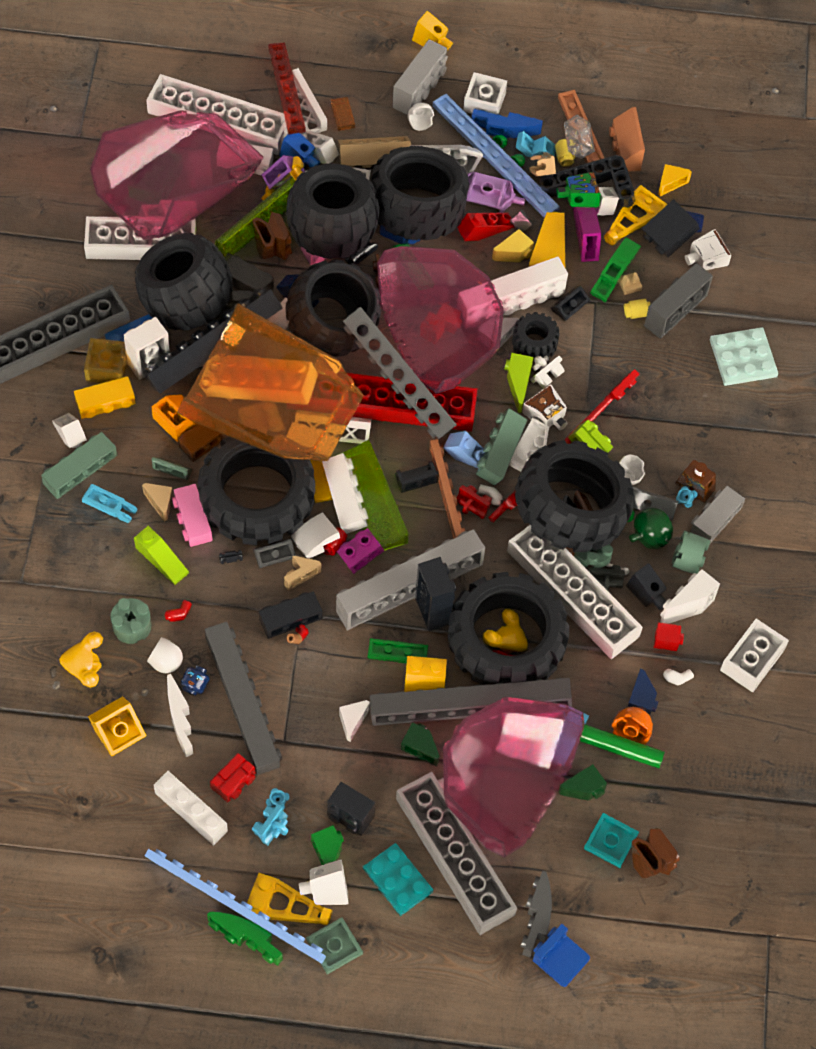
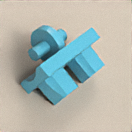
[252,804,288,846]

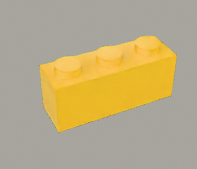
[74,376,136,419]

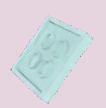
[710,327,778,386]

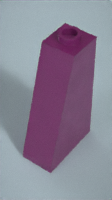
[572,207,601,262]

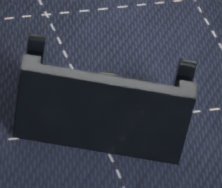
[395,460,438,493]

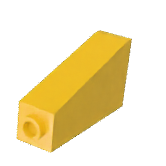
[529,212,565,267]

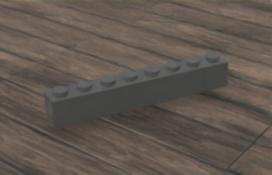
[205,622,282,775]

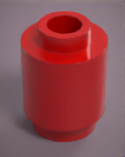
[323,527,348,556]

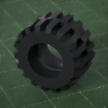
[512,312,560,363]

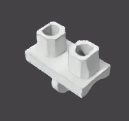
[530,356,565,389]

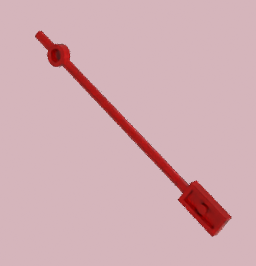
[488,369,640,523]

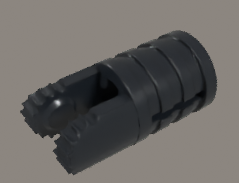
[344,242,378,265]

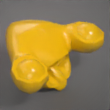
[483,609,528,654]
[59,631,103,688]

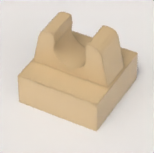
[619,272,642,295]

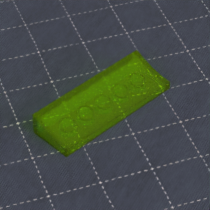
[215,177,295,261]
[334,439,409,551]

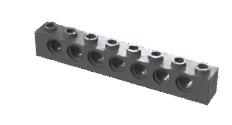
[343,307,457,439]

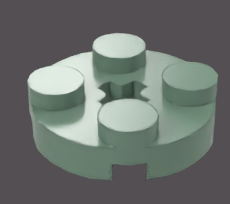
[574,544,613,568]

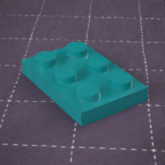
[363,843,433,916]

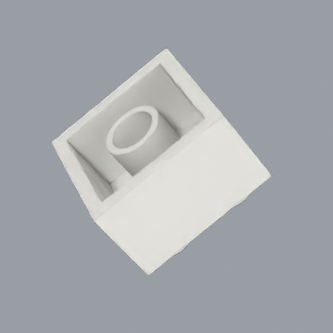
[463,72,507,115]

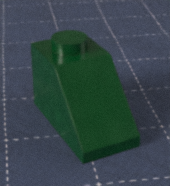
[401,722,440,767]
[558,764,607,801]

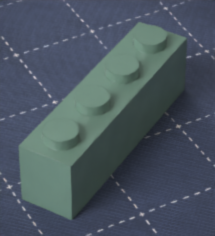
[476,408,528,486]
[41,432,117,499]

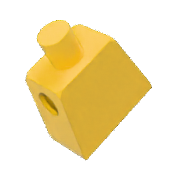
[412,11,453,51]

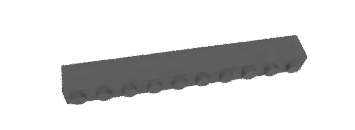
[370,678,572,726]

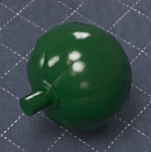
[629,507,673,550]

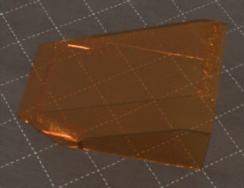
[177,303,364,461]

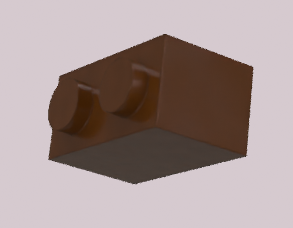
[178,417,223,462]

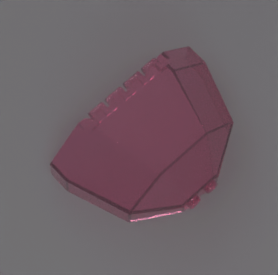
[377,246,504,393]
[443,697,585,858]

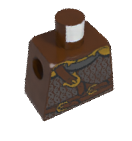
[675,460,716,504]

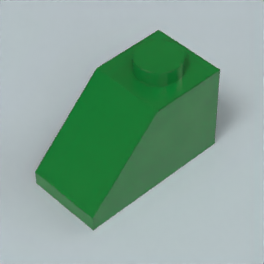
[311,825,344,865]

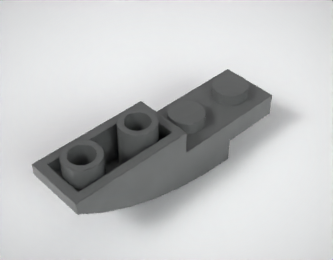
[520,870,552,957]

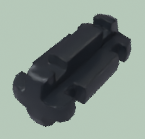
[219,550,243,564]

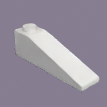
[409,145,483,174]

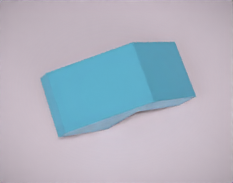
[516,131,555,157]

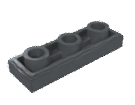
[633,487,679,520]

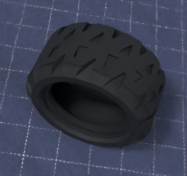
[371,146,469,240]

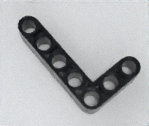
[540,155,635,208]

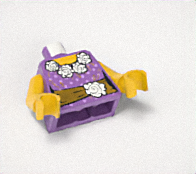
[261,155,305,205]

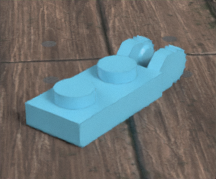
[82,484,138,523]

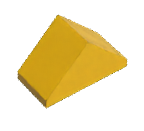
[658,164,692,196]

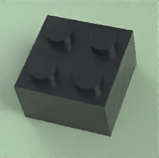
[327,782,376,836]

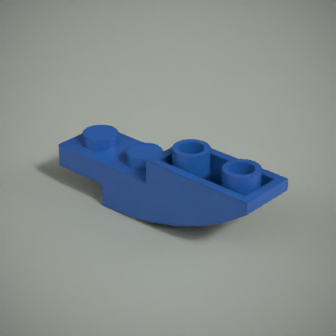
[472,109,543,138]

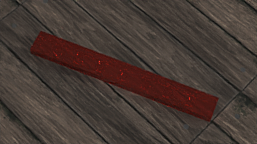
[268,42,306,134]

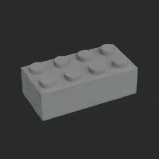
[393,39,448,115]

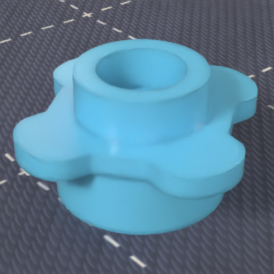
[676,486,698,508]
[266,788,289,810]

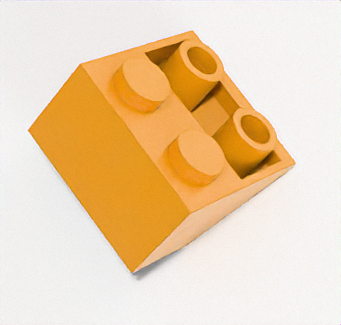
[151,395,205,442]

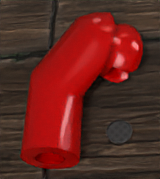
[164,600,192,622]

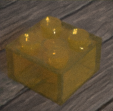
[84,338,127,383]

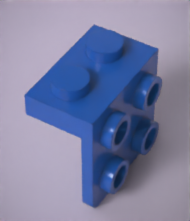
[533,924,590,987]

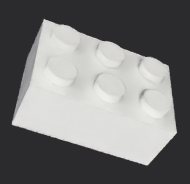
[124,317,170,380]
[720,619,789,692]

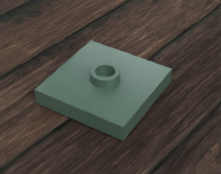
[306,917,363,975]

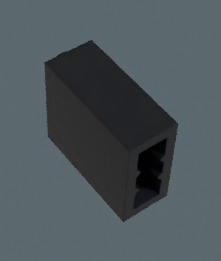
[642,199,700,258]

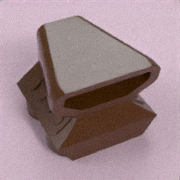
[252,212,292,260]
[631,828,680,878]

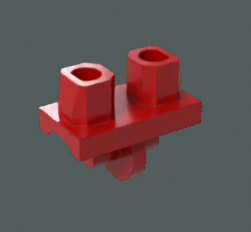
[456,485,492,519]

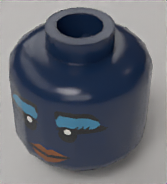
[180,665,210,696]

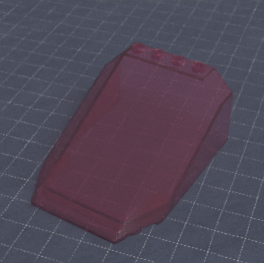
[90,110,264,240]

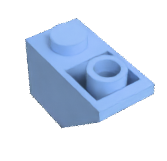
[443,431,485,468]

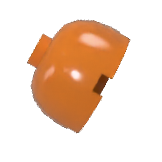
[612,706,653,744]

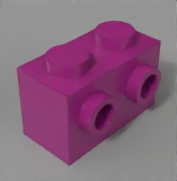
[337,528,384,574]

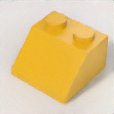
[404,656,447,692]
[88,696,146,756]

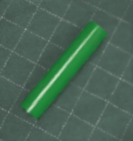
[579,724,665,769]

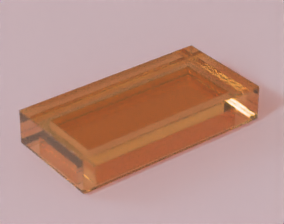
[331,97,355,131]

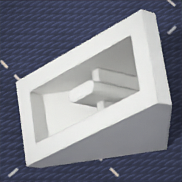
[339,700,370,742]

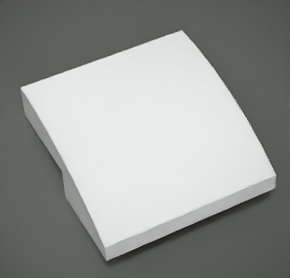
[291,512,340,559]

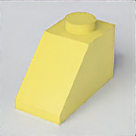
[492,229,534,262]

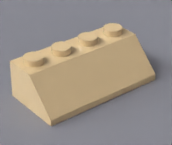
[338,136,411,168]

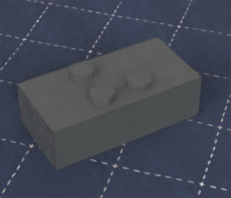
[644,263,713,339]

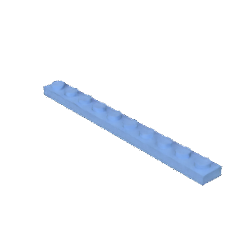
[432,94,560,218]
[144,849,326,964]

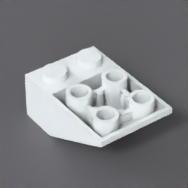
[660,570,720,624]

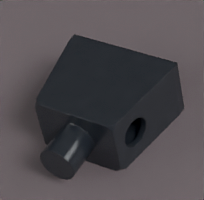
[626,563,667,611]

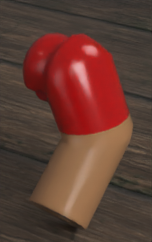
[287,624,309,644]

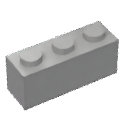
[691,486,745,543]

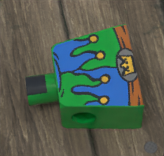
[557,172,600,207]

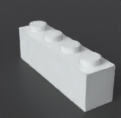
[322,453,368,534]
[154,771,228,846]

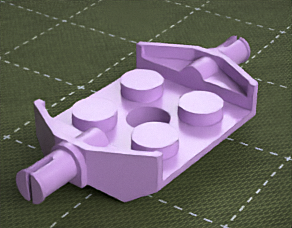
[466,172,525,213]

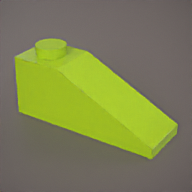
[505,353,533,413]
[134,526,189,585]

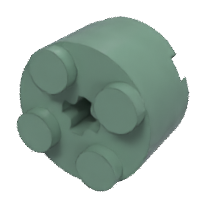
[671,530,710,574]
[110,598,152,644]

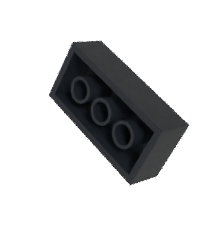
[415,557,456,632]

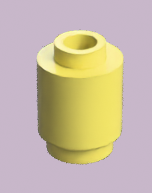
[555,139,575,167]
[624,298,651,319]

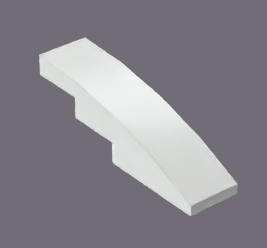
[167,674,193,757]

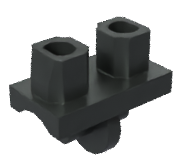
[589,565,625,591]

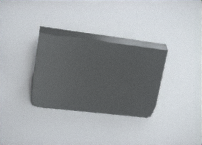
[253,539,296,568]

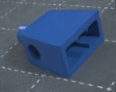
[279,128,320,168]

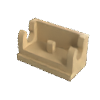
[529,152,556,176]

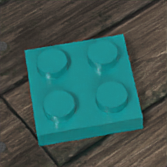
[584,813,639,868]

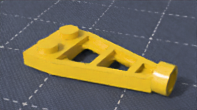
[604,185,668,246]
[247,873,332,926]

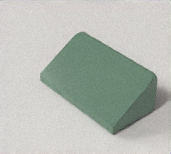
[152,457,192,480]

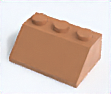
[609,107,645,172]

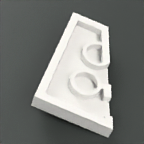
[509,418,549,472]

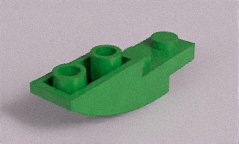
[590,237,641,303]
[207,912,283,966]

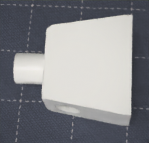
[299,860,349,905]

